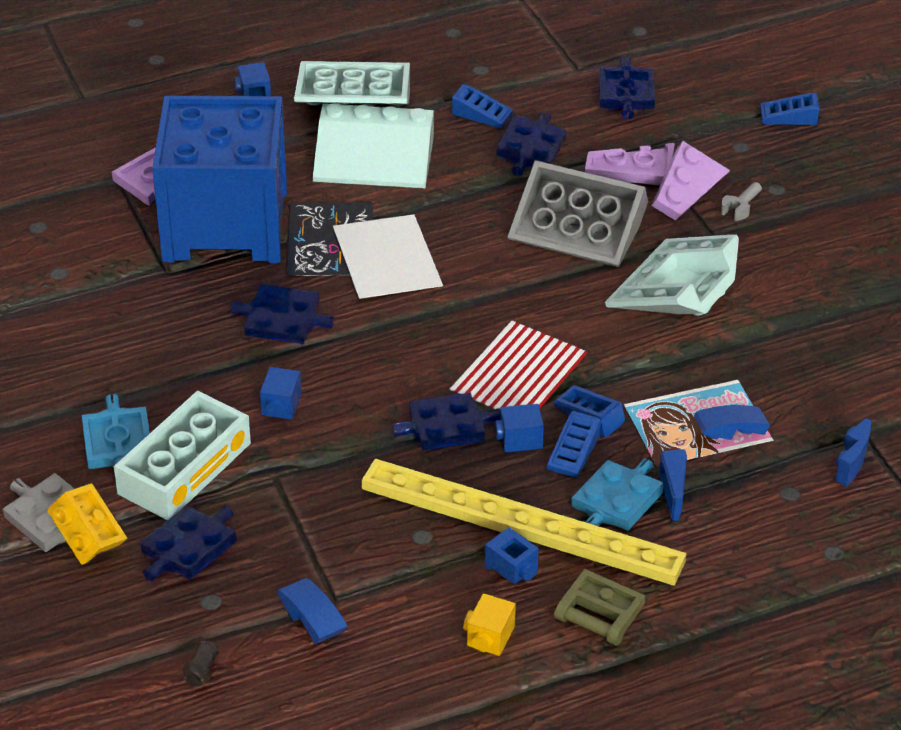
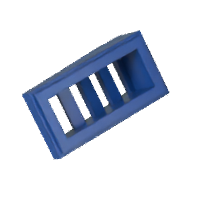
[452,84,513,129]
[760,93,819,125]
[554,385,625,437]
[547,411,601,478]
[658,449,687,521]

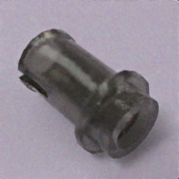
[183,640,219,686]

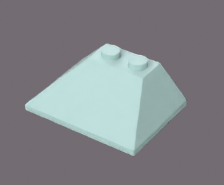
[605,234,739,316]

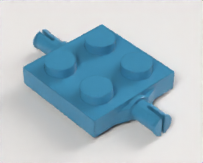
[82,394,150,469]
[572,458,663,531]

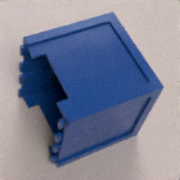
[152,96,288,264]

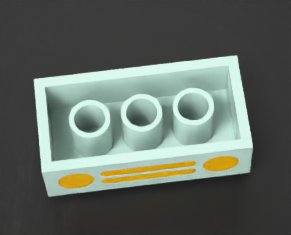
[114,390,251,521]

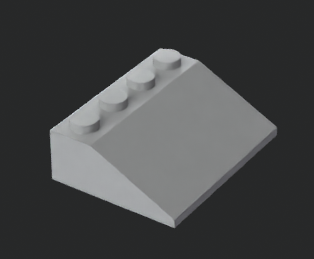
[507,160,648,267]

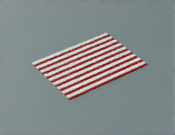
[449,321,588,411]

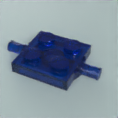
[599,56,655,119]
[496,112,567,176]
[231,284,334,344]
[392,393,500,451]
[140,505,237,582]

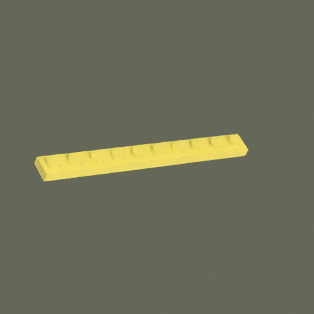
[362,459,686,586]

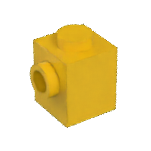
[463,593,516,656]

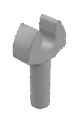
[721,182,762,221]

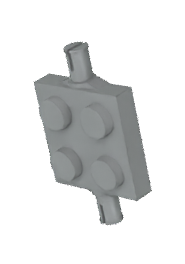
[3,473,74,552]

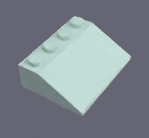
[294,61,410,107]
[313,103,434,188]

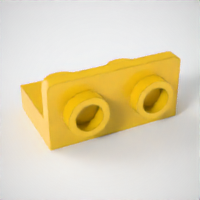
[47,483,128,565]

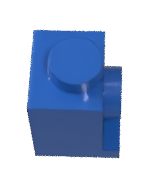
[485,527,539,585]

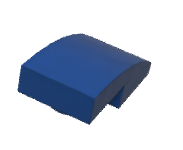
[694,405,770,440]
[836,418,871,487]
[277,578,348,645]

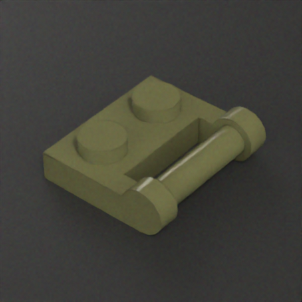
[554,569,646,646]

